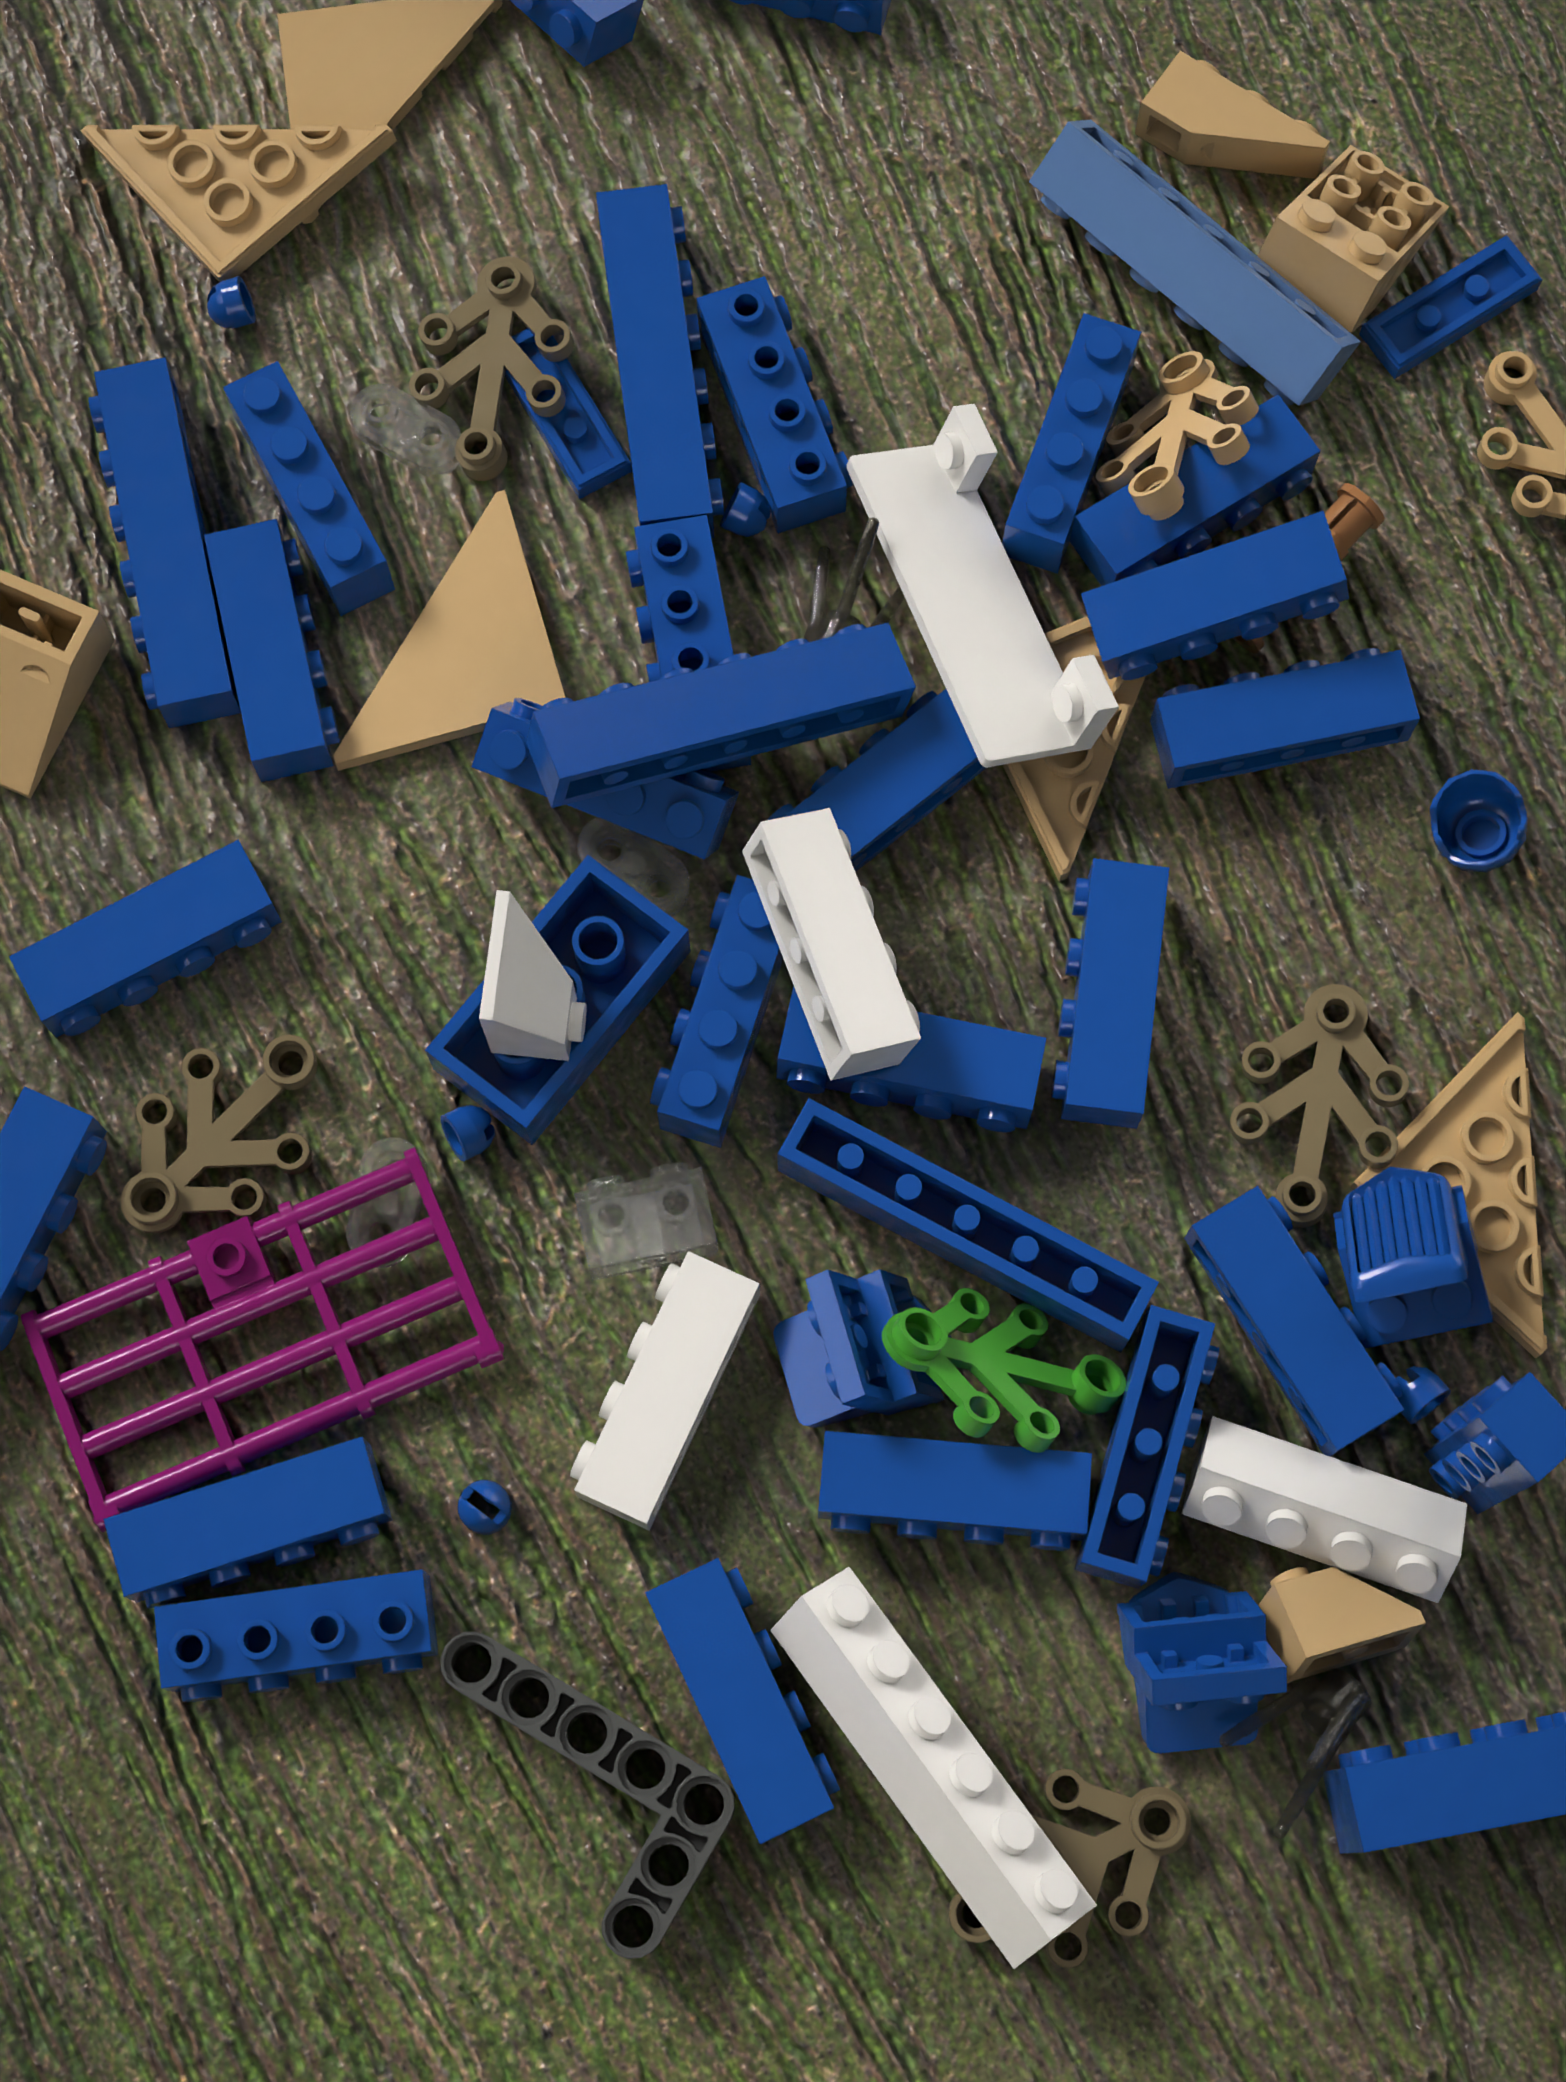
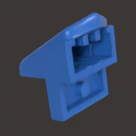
[1333,1167,1493,1349]
[773,1269,951,1428]
[1117,1572,1287,1754]

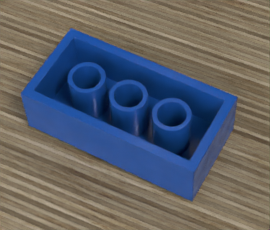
[425,855,691,1145]
[1322,1711,1566,1854]

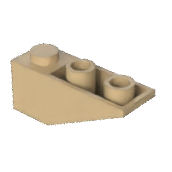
[1135,51,1330,179]

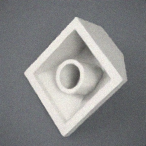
[479,890,587,1061]

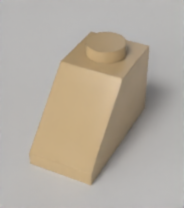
[1258,1567,1426,1683]

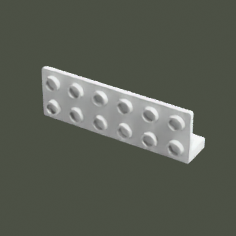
[847,404,1119,768]

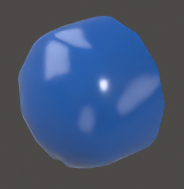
[1430,769,1528,873]

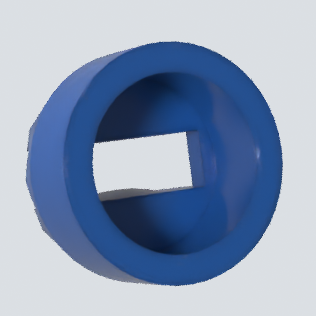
[207,276,256,329]
[720,482,771,537]
[441,1105,495,1162]
[1396,1366,1451,1424]
[457,1480,512,1535]

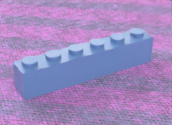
[1029,120,1361,406]

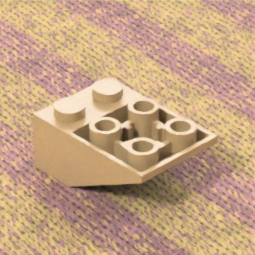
[1258,145,1450,334]
[0,569,115,799]

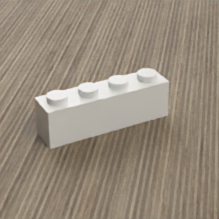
[742,808,921,1081]
[570,1251,760,1531]
[1181,1416,1467,1603]

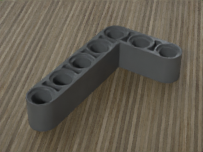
[441,1631,735,1959]

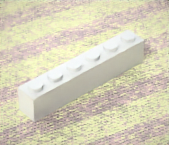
[770,1567,1097,1969]

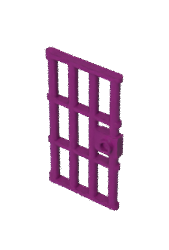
[21,1147,505,1532]

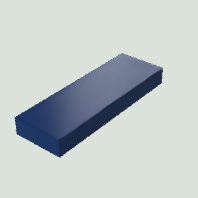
[1359,235,1542,379]
[505,328,632,499]

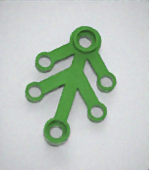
[882,1288,1126,1453]

